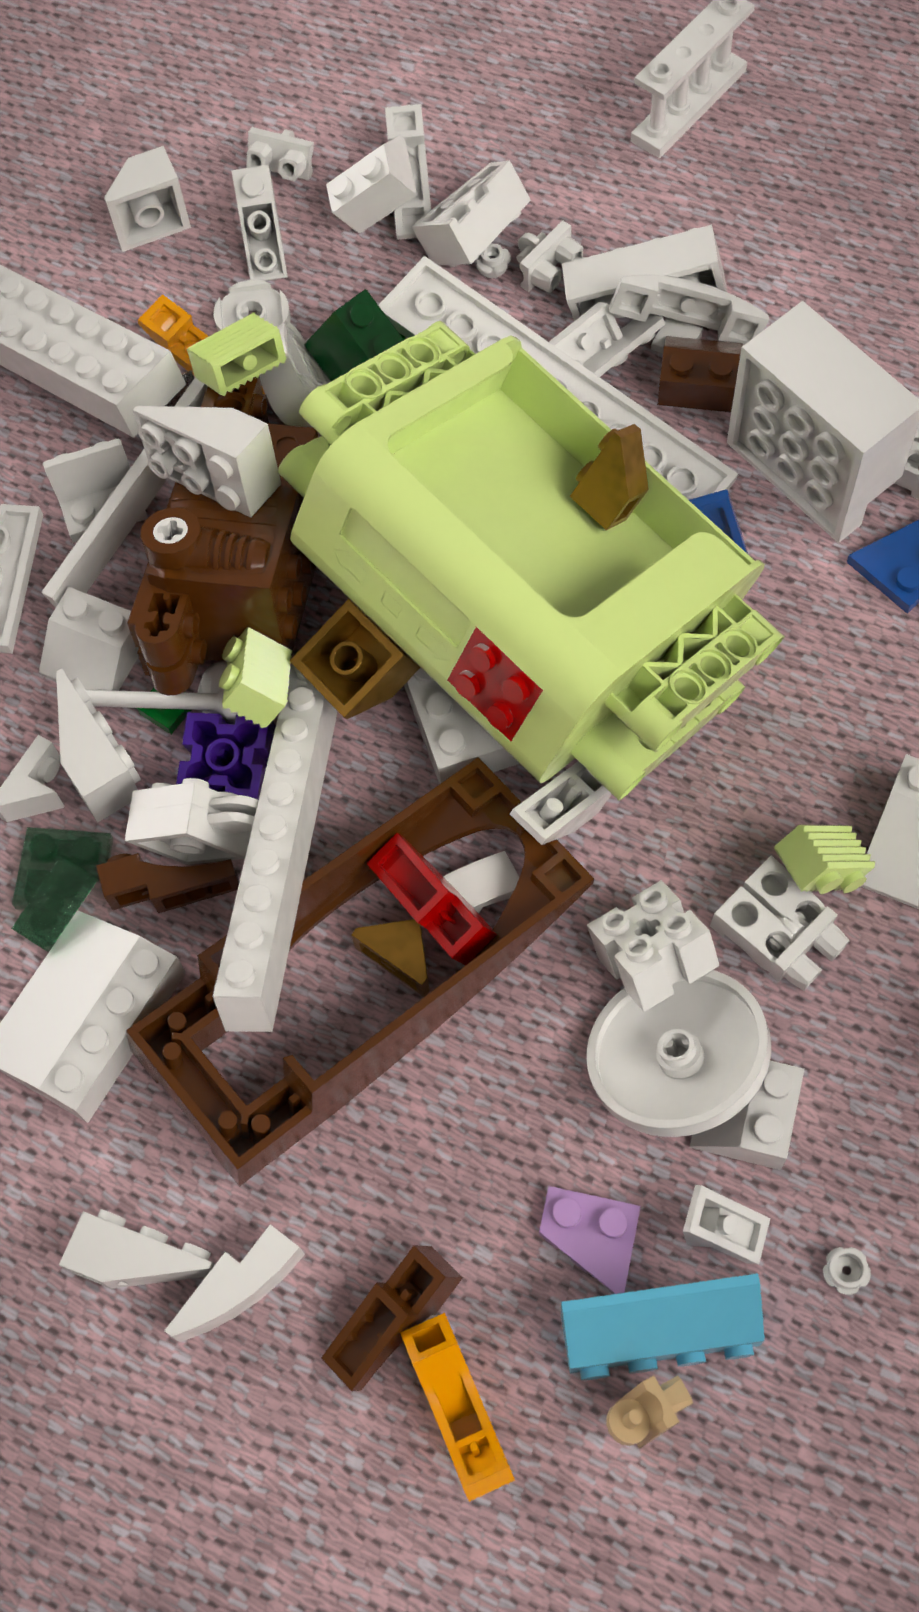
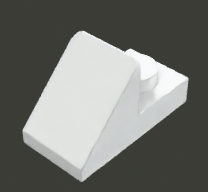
[0,735,65,822]
[683,1185,770,1264]

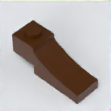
[96,853,240,914]
[321,1245,463,1392]

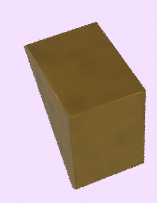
[351,919,430,997]

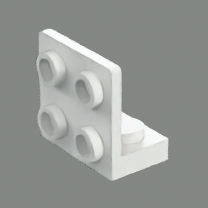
[43,439,148,542]

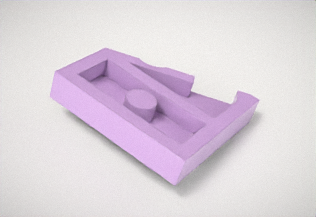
[539,1186,641,1294]

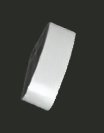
[259,321,328,428]

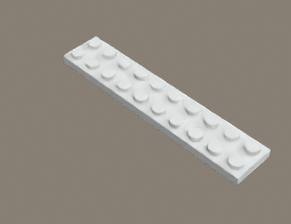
[378,256,738,500]

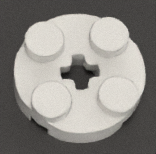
[214,280,291,331]

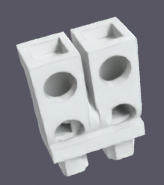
[710,855,849,991]

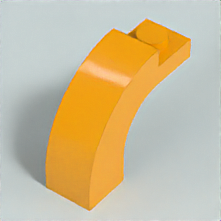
[400,1313,515,1502]

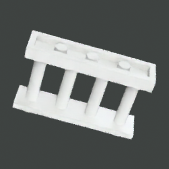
[631,0,755,159]

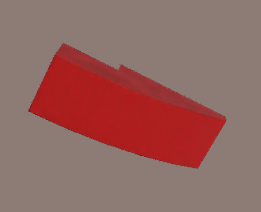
[367,833,497,966]

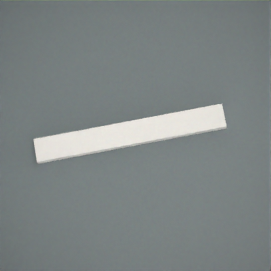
[41,378,208,608]

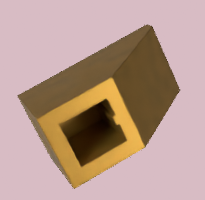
[570,424,649,530]

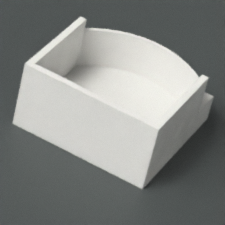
[727,300,919,543]

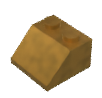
[290,599,421,719]

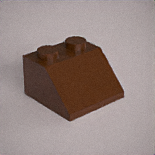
[657,336,743,412]

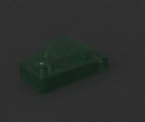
[12,827,114,909]

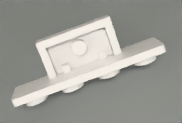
[549,302,666,377]

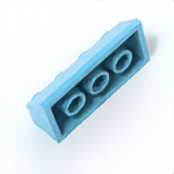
[561,1274,765,1380]

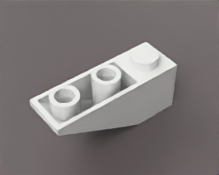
[231,165,288,281]
[59,1209,215,1289]

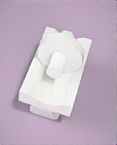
[247,127,314,182]
[516,220,583,293]

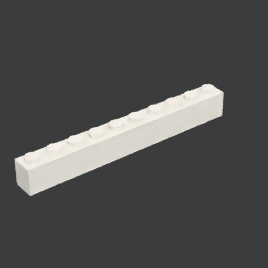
[213,663,338,1032]

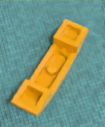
[138,294,268,400]

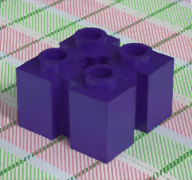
[176,712,276,800]

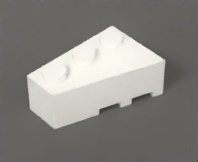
[411,160,531,267]

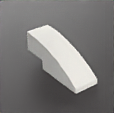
[164,1225,305,1342]

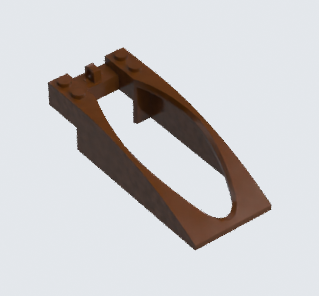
[126,757,594,1187]

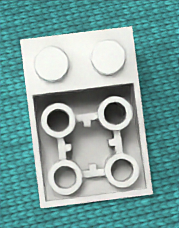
[132,406,281,517]
[56,668,141,823]

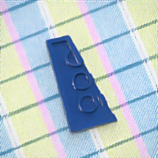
[847,520,919,613]

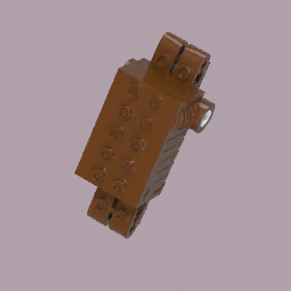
[127,376,318,696]

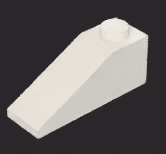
[510,761,612,845]

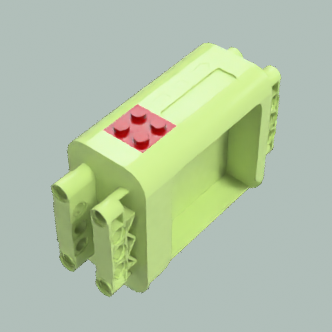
[278,321,785,801]

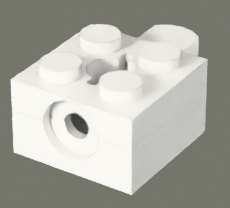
[125,778,259,865]

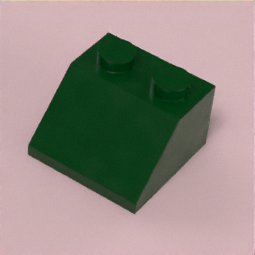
[304,289,404,382]

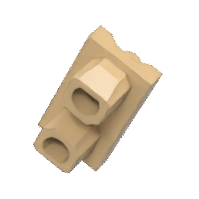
[606,1376,693,1448]

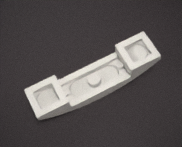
[385,104,431,240]
[609,275,769,346]

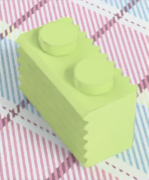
[187,313,286,396]
[219,627,292,728]
[774,825,875,894]

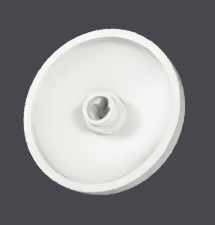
[586,970,771,1137]

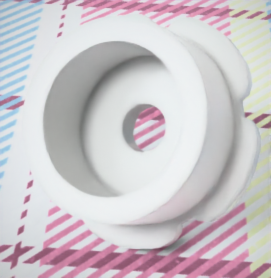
[474,243,511,278]
[823,1247,871,1295]

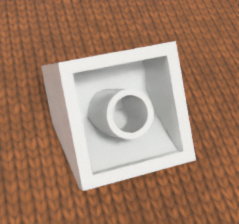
[326,135,417,233]
[104,146,191,252]
[39,587,138,691]
[689,1060,804,1170]

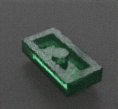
[11,855,99,952]

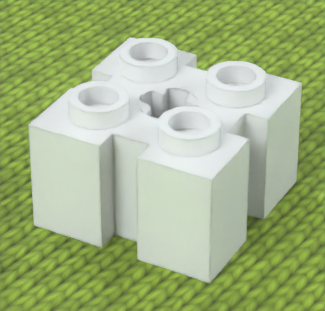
[587,880,720,1012]

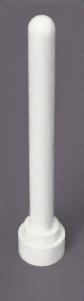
[86,689,238,719]

